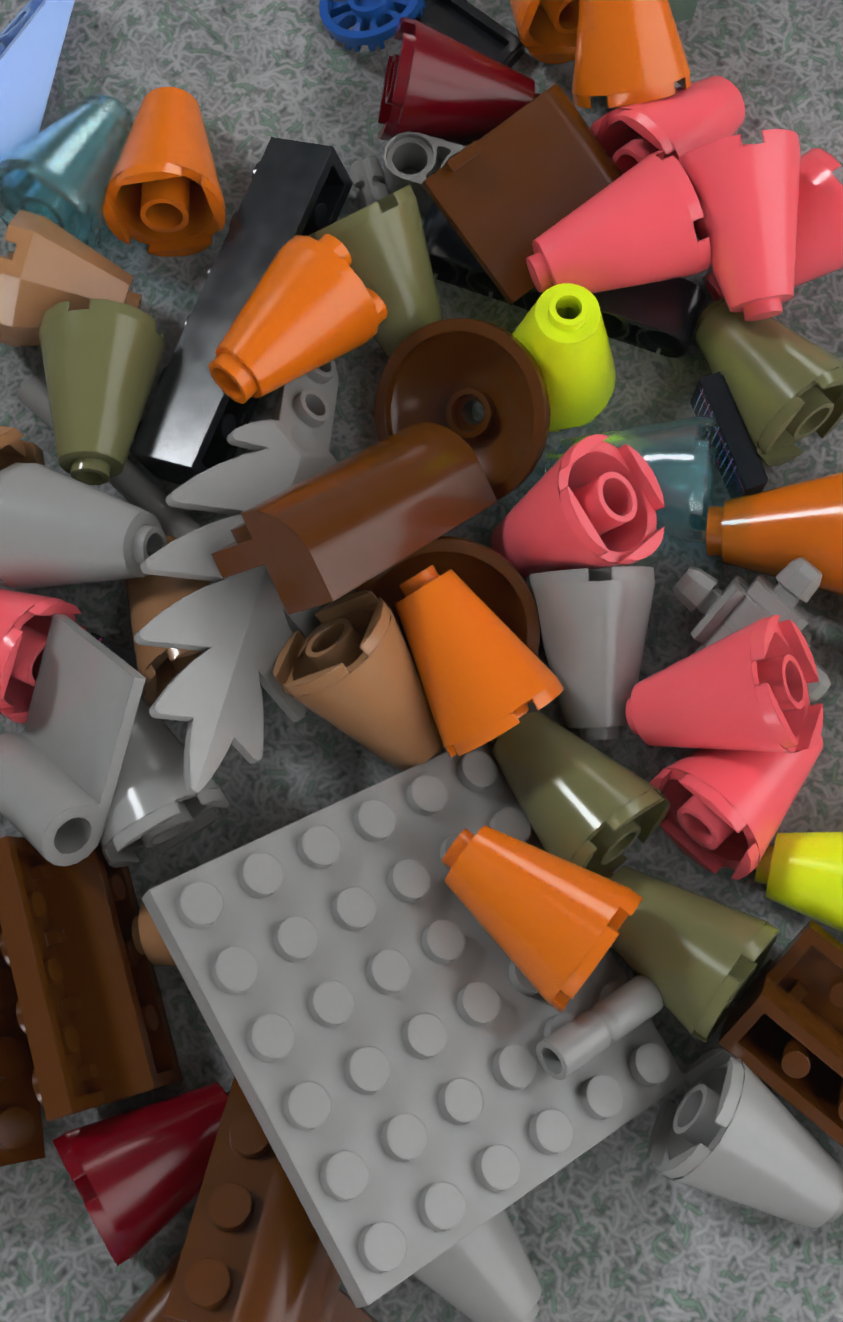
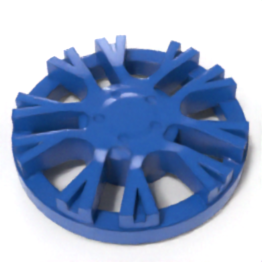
[319,0,426,52]

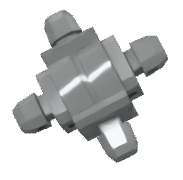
[672,556,831,704]

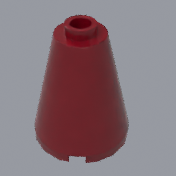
[378,17,540,141]
[52,1082,230,1266]

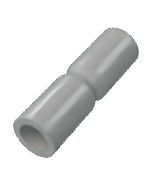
[536,975,663,1080]

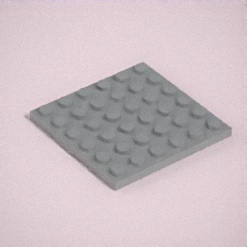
[141,743,687,1308]

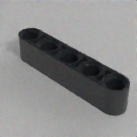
[423,202,706,358]

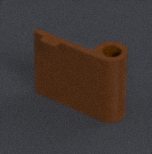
[421,84,623,306]

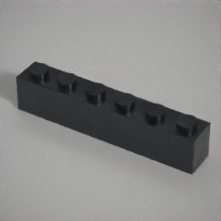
[129,137,353,485]

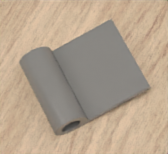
[0,614,146,867]

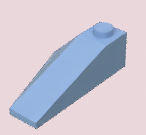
[0,0,75,185]

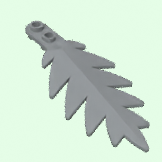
[134,360,352,796]

